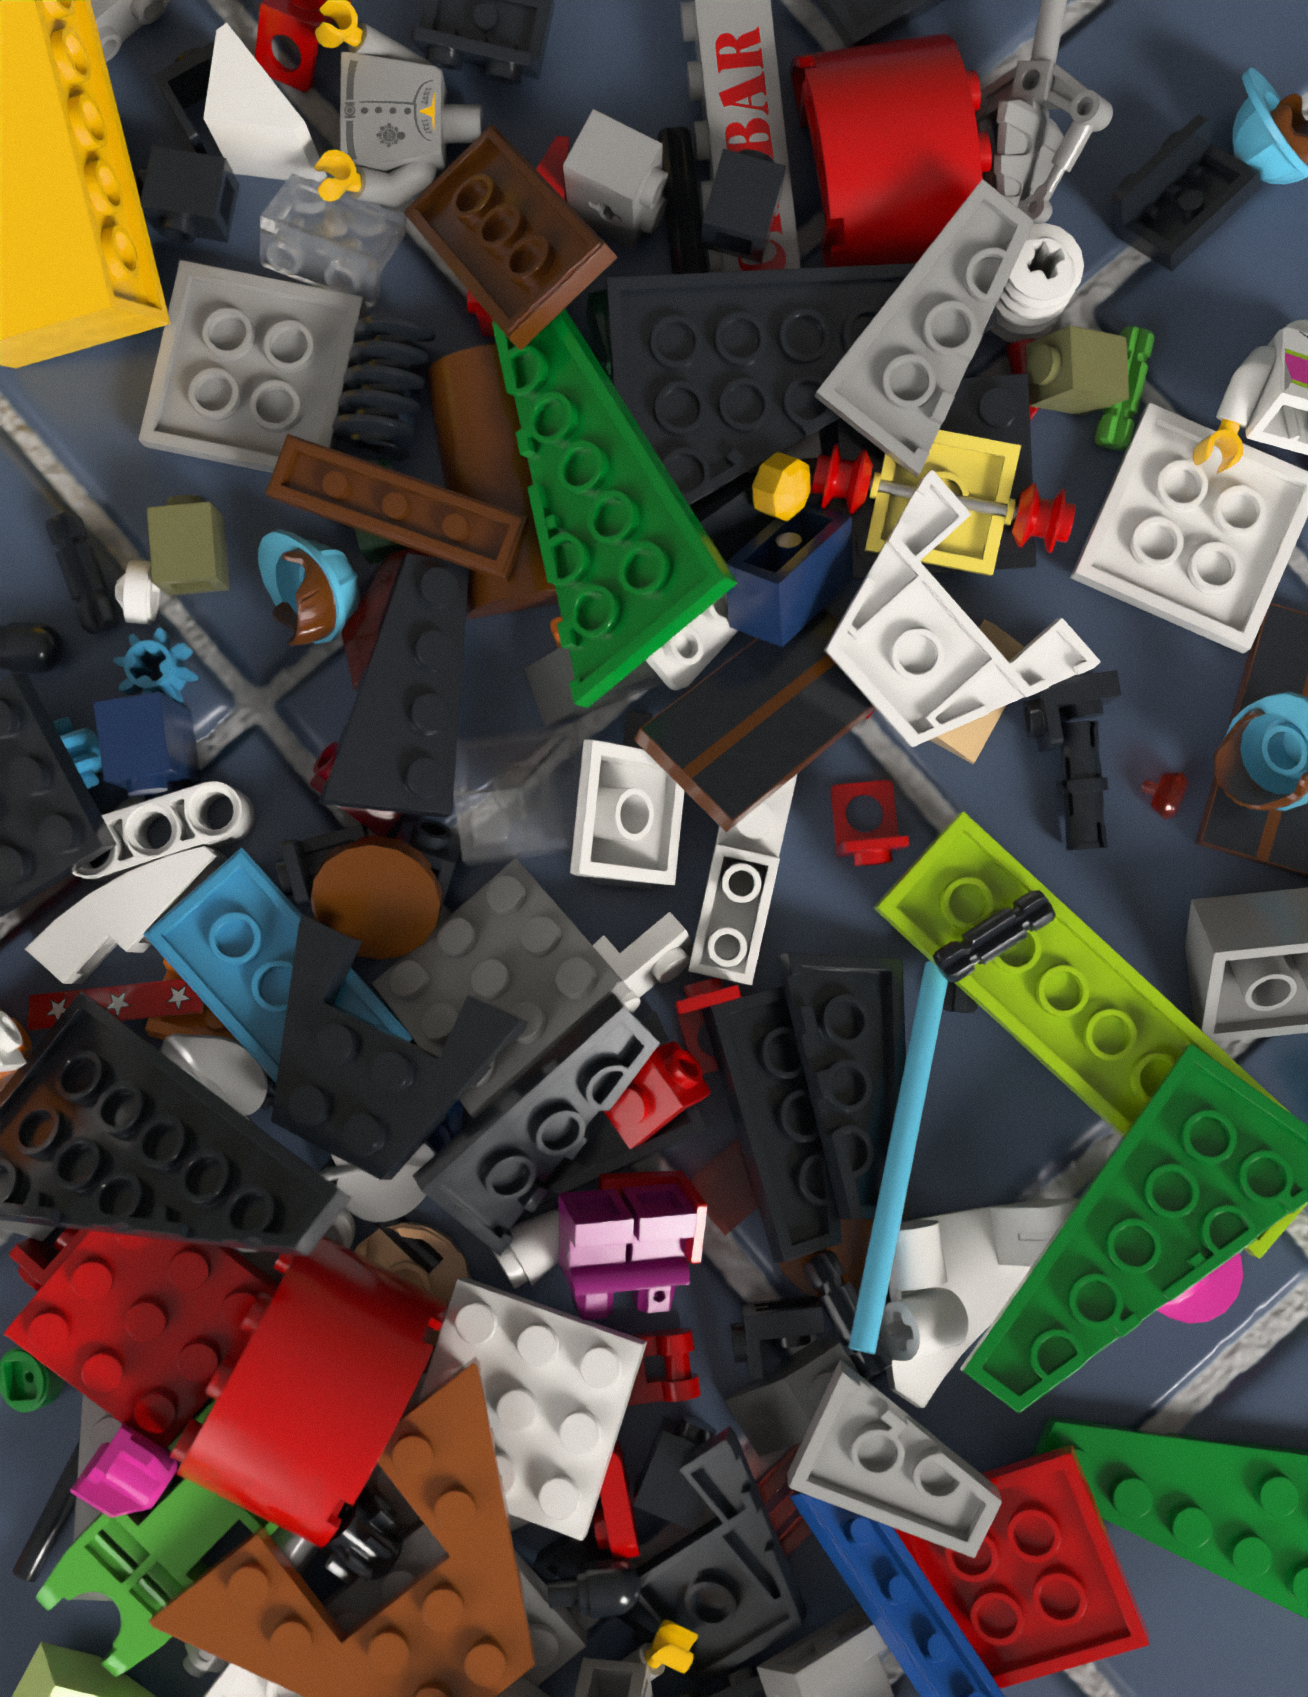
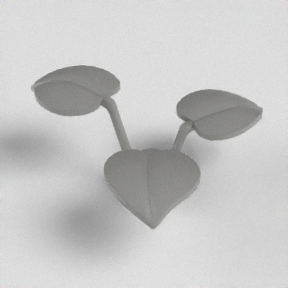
[160,1034,437,1284]

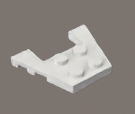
[824,470,1101,747]

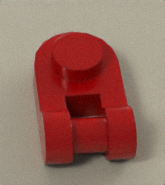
[627,1328,701,1406]
[593,1439,641,1560]

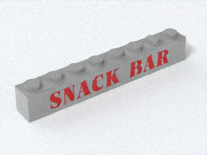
[680,0,822,475]

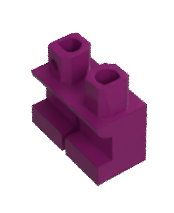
[558,1183,698,1320]

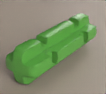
[1094,326,1155,451]

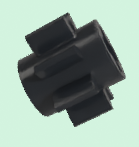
[320,1494,403,1585]

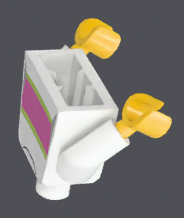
[1192,320,1308,474]

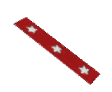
[27,979,203,1031]

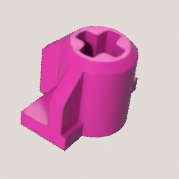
[70,1423,179,1518]

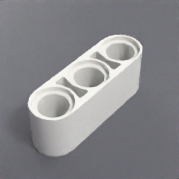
[72,781,255,882]

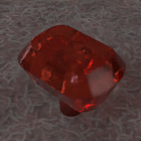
[1141,772,1189,820]

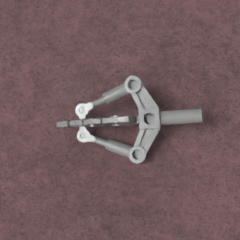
[975,0,1113,224]

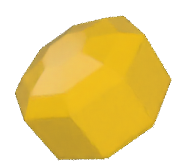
[752,452,811,522]

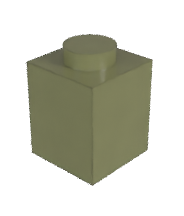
[1026,325,1129,416]
[147,495,230,596]

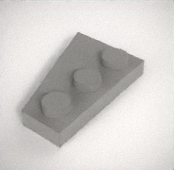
[787,1360,1002,1558]

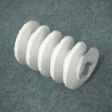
[991,223,1084,343]

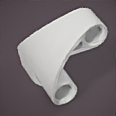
[880,1198,1078,1408]

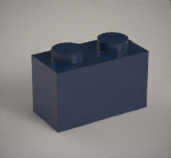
[726,501,853,647]
[93,691,202,801]

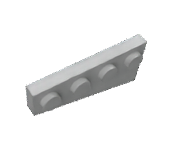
[814,179,1034,478]

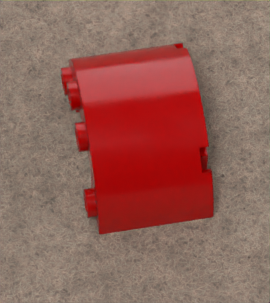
[790,33,992,267]
[170,1236,449,1548]

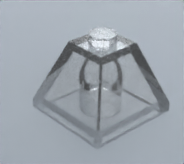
[454,723,582,866]

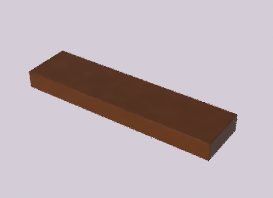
[265,433,530,582]

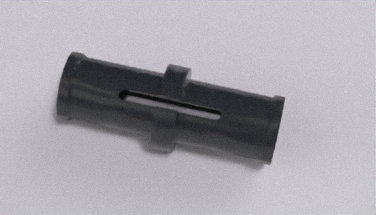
[1056,721,1109,850]

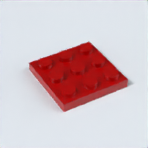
[3,1231,279,1449]
[894,1444,1149,1689]

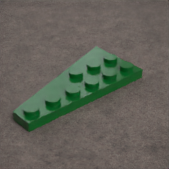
[492,308,738,708]
[960,1044,1308,1413]
[1031,1416,1308,1619]

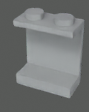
[756,1606,894,1697]

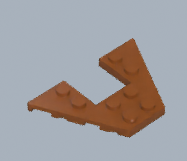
[148,1356,536,1697]

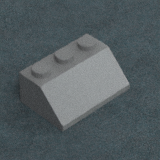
[1185,887,1308,1042]

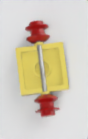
[811,430,1076,576]

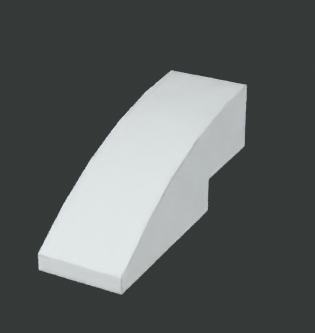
[25,846,228,984]

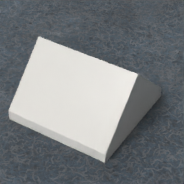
[203,22,327,184]
[570,740,684,885]

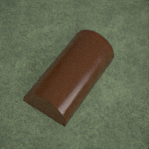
[426,344,559,620]

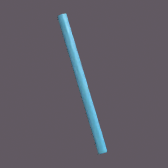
[849,961,948,1354]

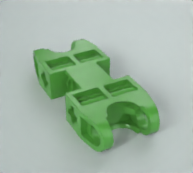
[35,1399,279,1676]

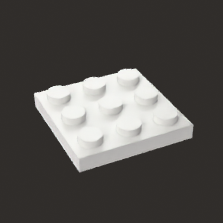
[1070,403,1308,654]
[418,1277,647,1541]

